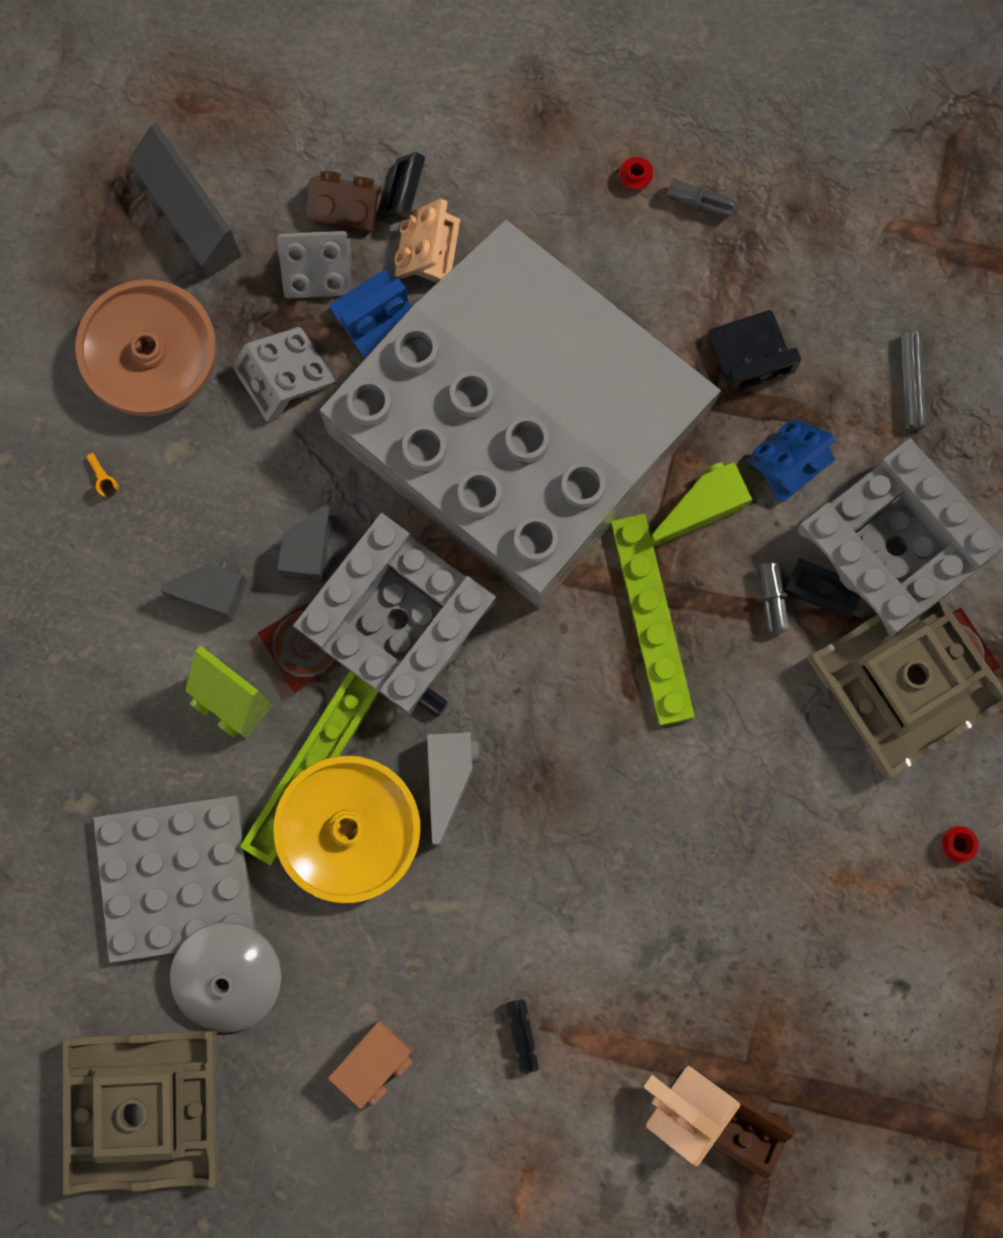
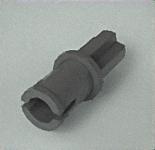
[666,178,735,217]
[757,562,788,634]

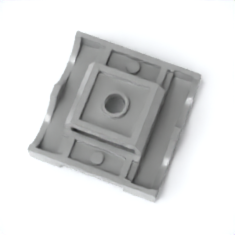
[798,438,1003,639]
[293,513,496,715]

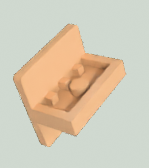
[395,198,460,283]
[644,1066,740,1166]

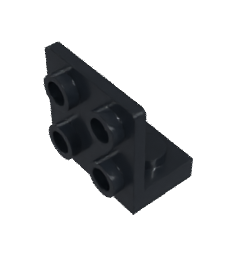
[708,310,802,395]

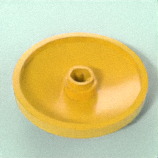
[273,756,420,903]

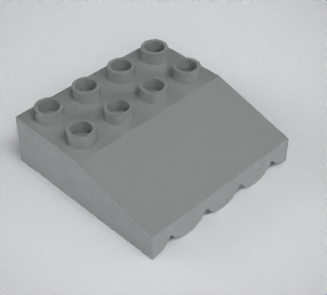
[320,220,721,609]

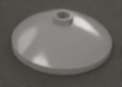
[170,922,282,1033]

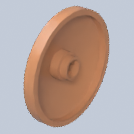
[75,279,217,416]

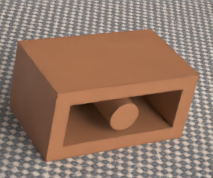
[328,1020,414,1109]

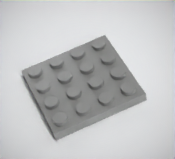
[93,795,255,963]

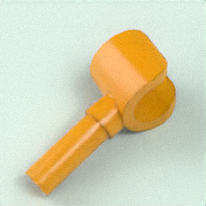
[86,453,119,498]

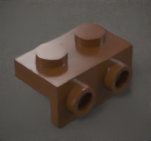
[306,171,382,231]
[713,1091,795,1179]

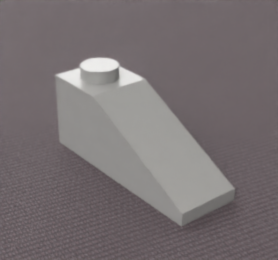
[427,732,480,846]

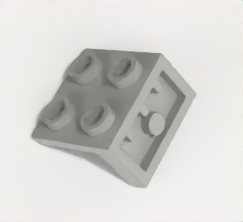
[232,327,335,422]

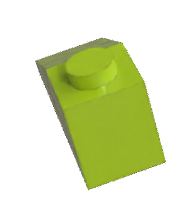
[651,462,752,548]

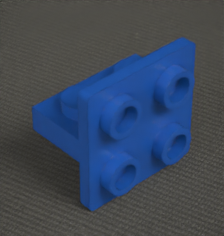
[330,270,412,359]
[745,419,835,502]

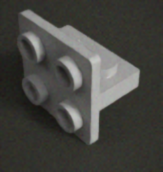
[277,231,352,298]

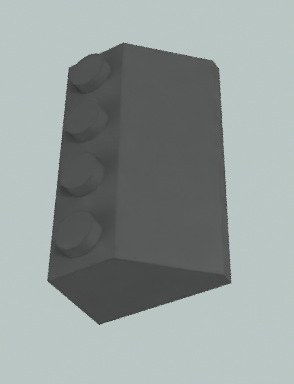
[128,123,242,278]

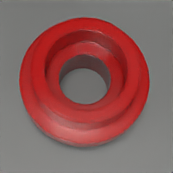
[619,157,653,191]
[941,826,979,863]

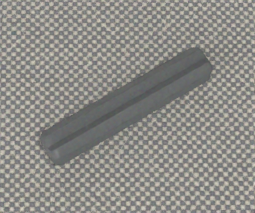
[901,330,926,431]

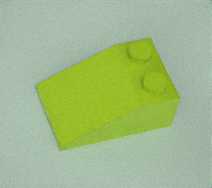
[185,646,273,739]

